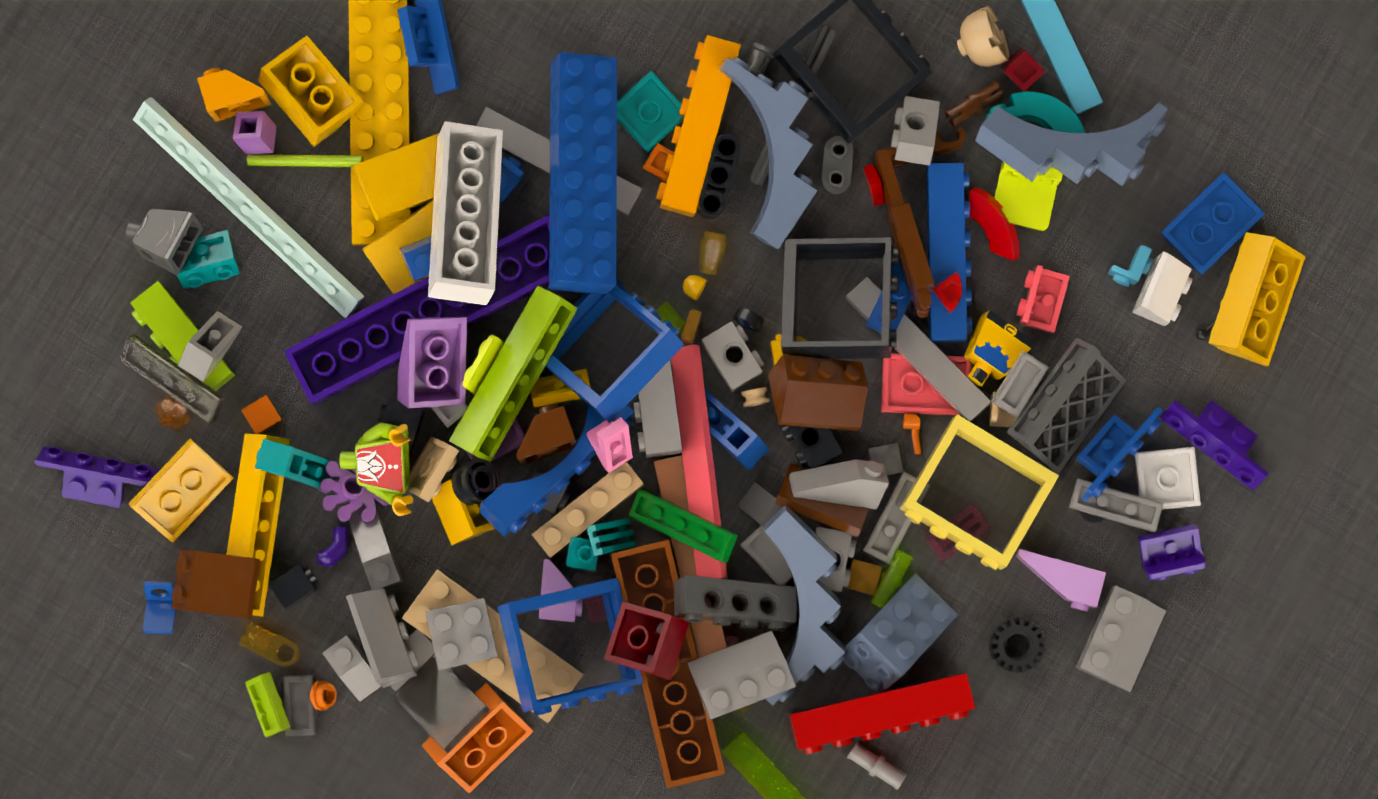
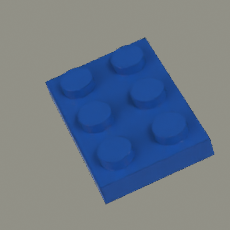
[1160,172,1265,276]

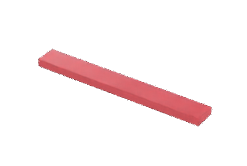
[671,344,728,579]

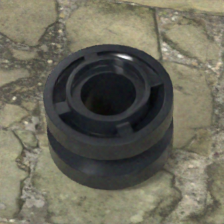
[452,459,500,505]

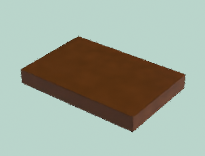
[775,463,869,537]

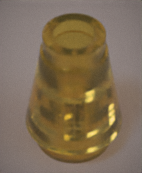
[699,231,729,275]

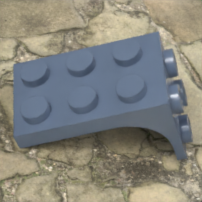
[843,573,958,693]

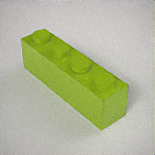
[130,281,235,397]

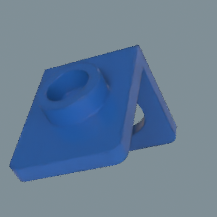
[143,581,176,634]

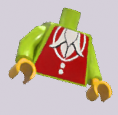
[340,422,413,516]

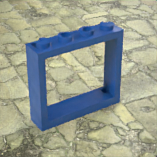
[545,280,684,423]
[498,578,643,716]

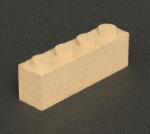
[531,462,644,559]

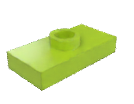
[245,672,291,738]

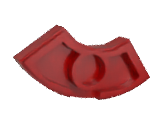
[969,187,1020,261]

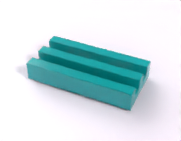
[587,518,637,556]

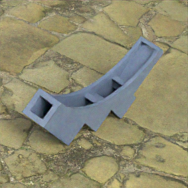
[718,57,817,250]
[975,103,1168,186]
[764,505,845,706]

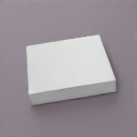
[1134,447,1201,510]

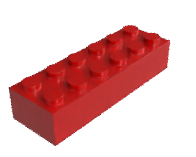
[788,673,975,755]

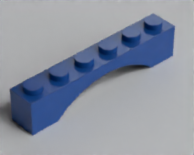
[480,391,634,537]

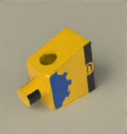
[964,310,1036,387]

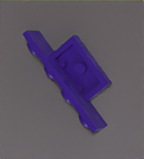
[1159,399,1269,490]
[35,447,159,508]

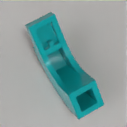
[984,92,1085,133]

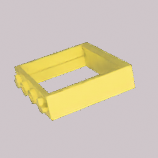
[899,414,1059,570]

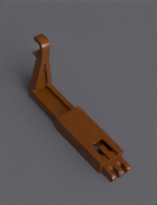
[873,126,966,318]

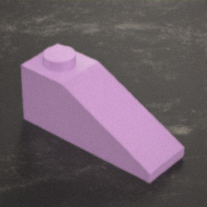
[1015,549,1106,612]

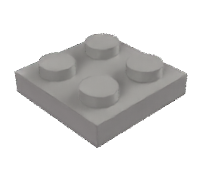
[425,598,498,670]

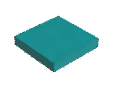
[617,70,684,154]

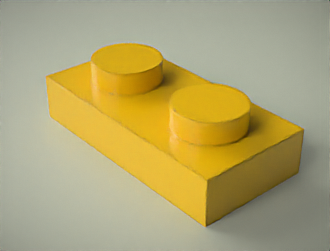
[531,369,590,408]

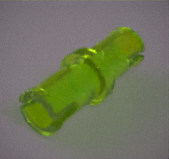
[869,549,913,608]

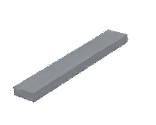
[476,107,642,216]
[845,277,991,422]

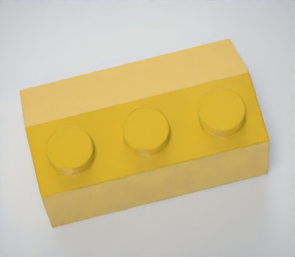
[258,35,363,147]

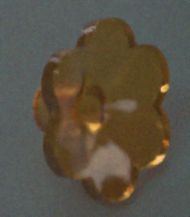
[155,397,190,430]

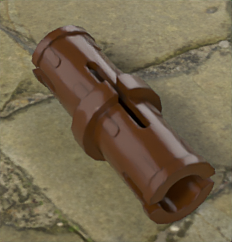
[944,81,1004,127]

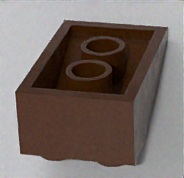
[171,549,260,619]

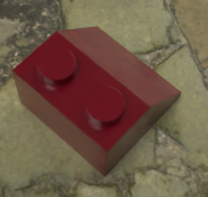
[604,602,689,681]

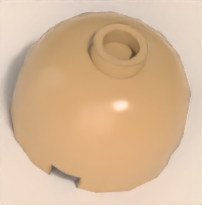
[957,6,1010,67]

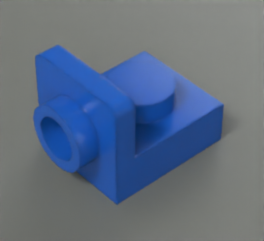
[499,156,525,204]

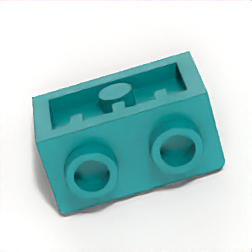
[177,230,240,289]

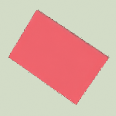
[881,353,972,416]

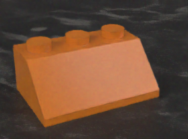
[421,683,533,794]

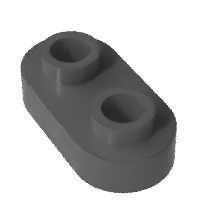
[821,136,853,196]

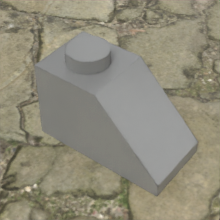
[178,311,242,381]
[323,635,381,702]

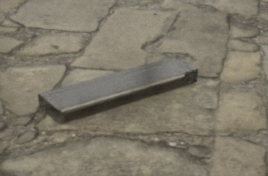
[120,334,225,424]

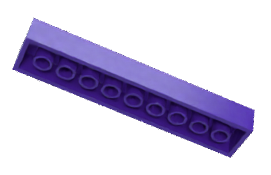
[284,215,550,406]

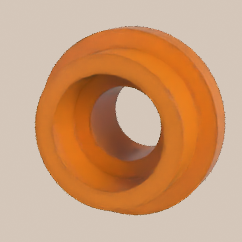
[310,680,337,711]

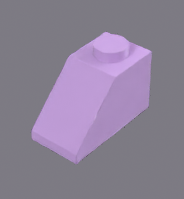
[539,559,583,622]

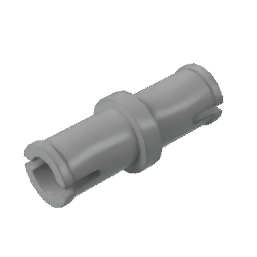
[847,742,907,790]

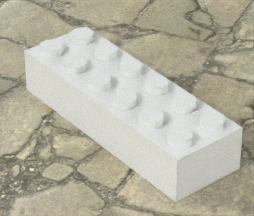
[428,121,503,305]

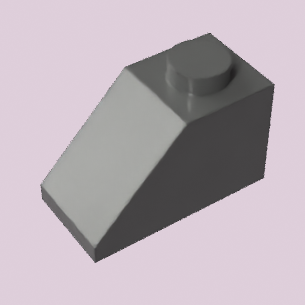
[737,482,802,527]

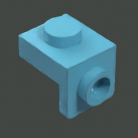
[1108,245,1153,287]

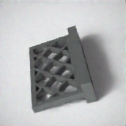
[1006,337,1127,475]

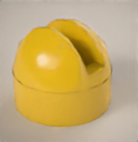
[683,275,707,301]

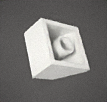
[1132,251,1193,326]

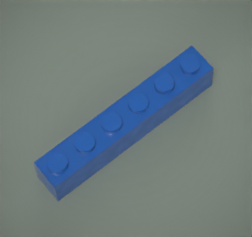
[926,163,972,343]

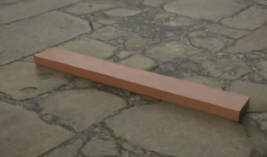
[654,455,727,659]

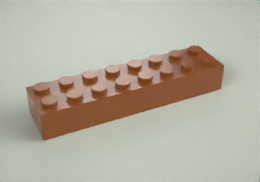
[611,540,725,788]

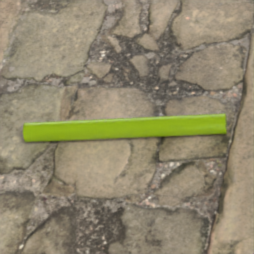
[247,154,364,167]

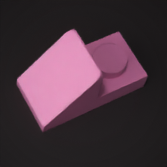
[586,417,633,473]

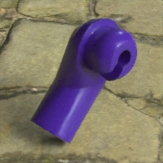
[316,527,348,567]

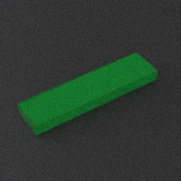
[628,488,738,563]

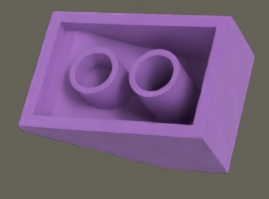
[397,316,467,408]

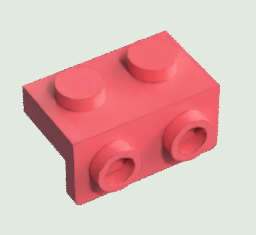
[1016,264,1070,334]

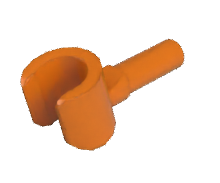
[903,413,922,455]

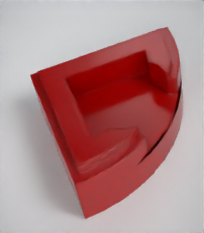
[863,164,885,207]
[933,271,962,314]

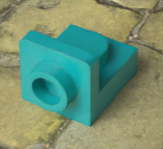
[566,537,600,571]

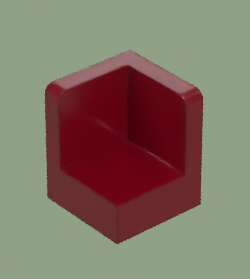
[1001,47,1045,92]

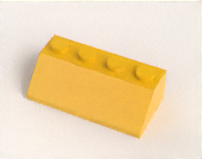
[1208,232,1306,367]

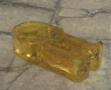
[239,621,300,667]

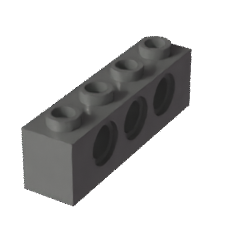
[674,575,796,632]

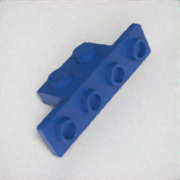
[397,0,460,95]
[1076,406,1163,502]

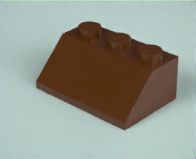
[768,355,868,431]
[516,403,577,466]

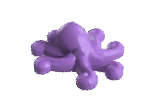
[320,461,389,522]

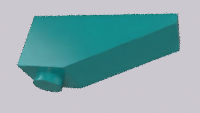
[255,439,338,489]

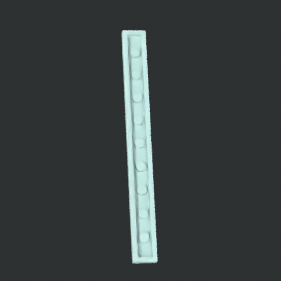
[133,97,365,319]

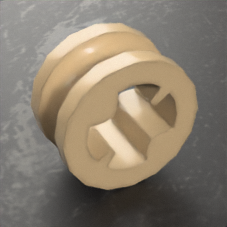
[741,387,770,407]

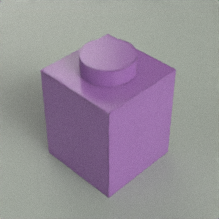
[233,111,277,154]

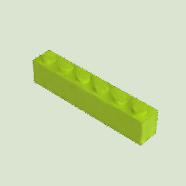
[449,286,578,462]

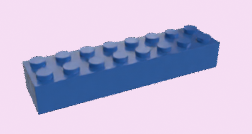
[549,52,617,294]

